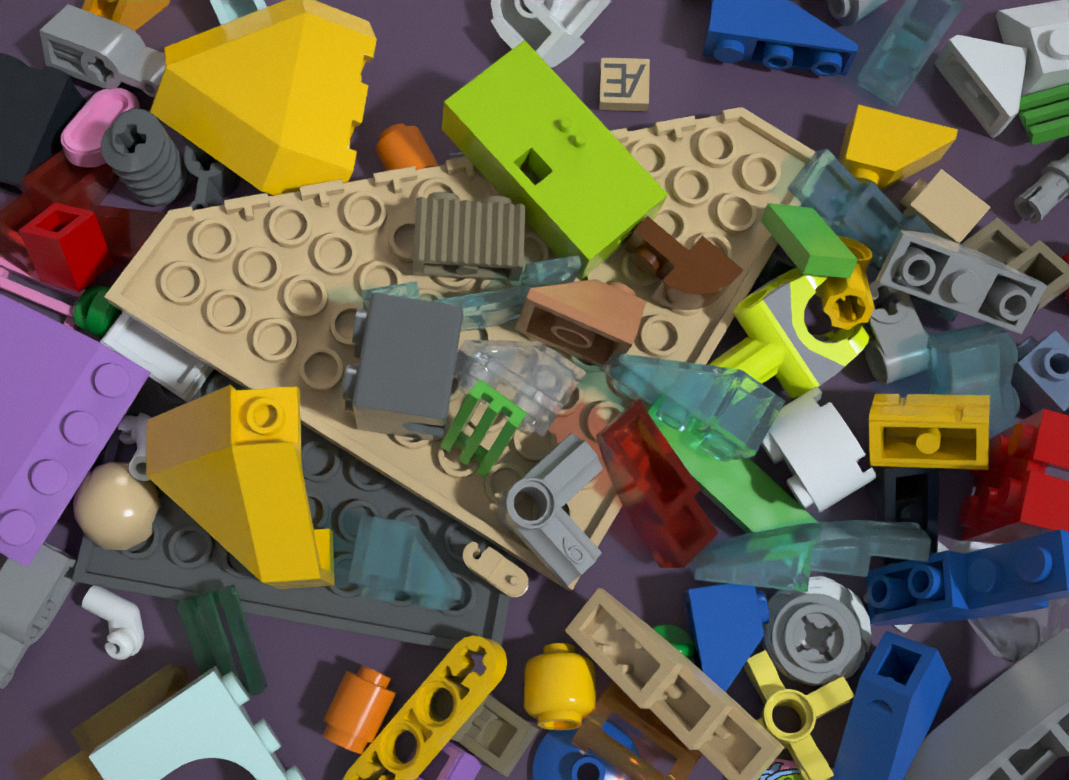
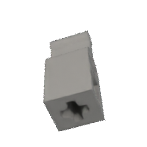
[39,4,165,97]
[0,541,78,689]

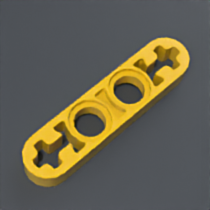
[343,635,507,780]

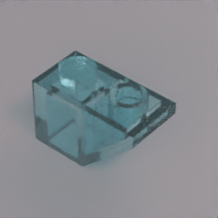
[854,0,965,108]
[348,515,465,612]

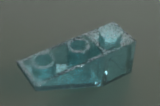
[600,354,786,462]

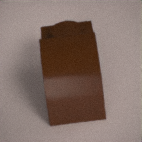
[625,216,743,310]

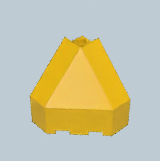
[150,0,377,195]
[146,385,335,589]

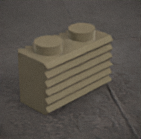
[412,192,525,281]

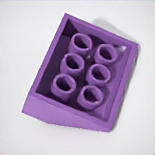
[0,294,151,567]

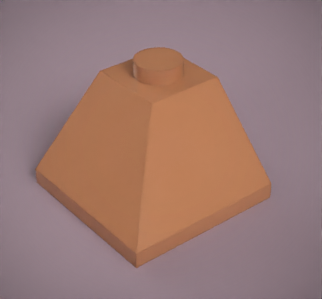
[515,279,646,373]

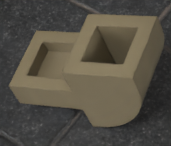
[961,217,1069,315]

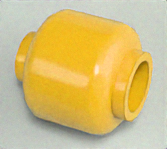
[524,643,596,730]

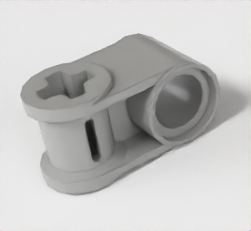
[861,280,936,385]

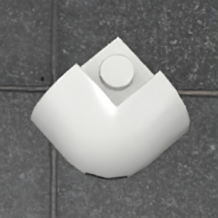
[490,0,611,68]

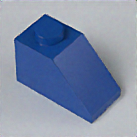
[682,579,770,692]

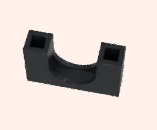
[0,53,86,204]

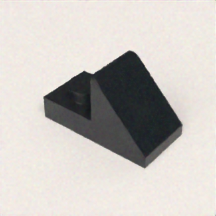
[865,466,939,565]

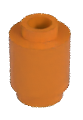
[375,123,439,171]
[322,665,396,754]

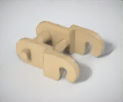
[463,542,528,597]

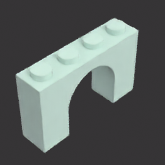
[89,666,306,780]

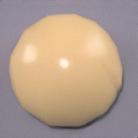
[73,461,161,550]

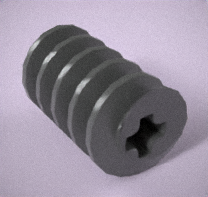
[101,108,193,206]

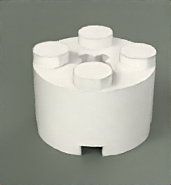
[757,387,876,513]

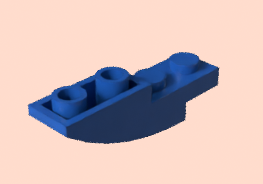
[866,529,1069,626]

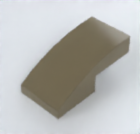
[431,675,539,777]

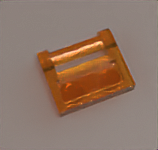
[571,681,702,780]

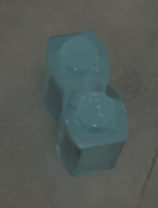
[927,322,1020,437]

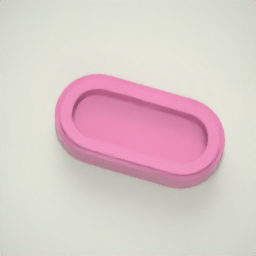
[61,88,140,167]

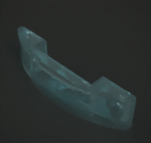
[361,255,582,332]

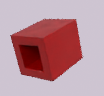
[19,202,113,292]

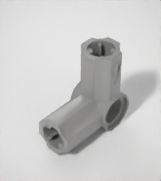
[496,433,604,587]

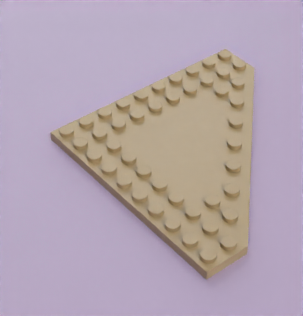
[104,107,828,591]

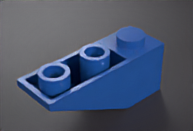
[702,0,858,77]
[830,631,953,780]

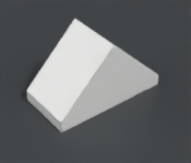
[934,35,1028,139]

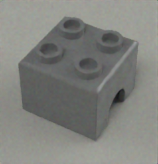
[342,292,463,442]

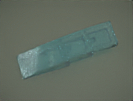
[787,149,960,322]
[691,520,932,592]

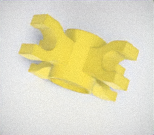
[743,650,854,780]

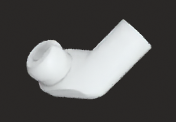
[118,412,151,481]
[82,585,145,660]

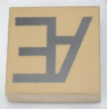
[599,58,650,112]

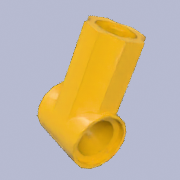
[815,236,874,330]

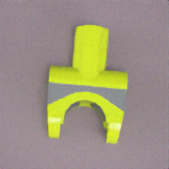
[703,267,869,406]

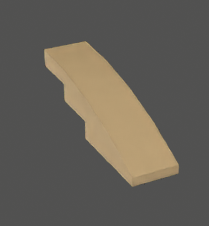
[565,588,785,780]

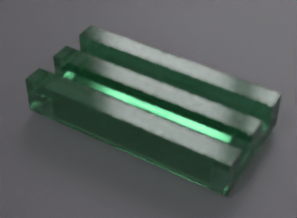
[177,584,268,696]

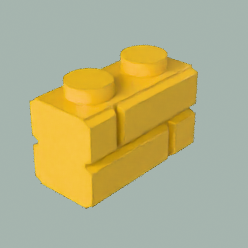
[869,394,990,470]

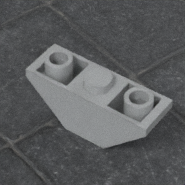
[876,230,1048,334]

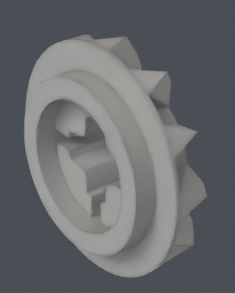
[770,593,861,684]

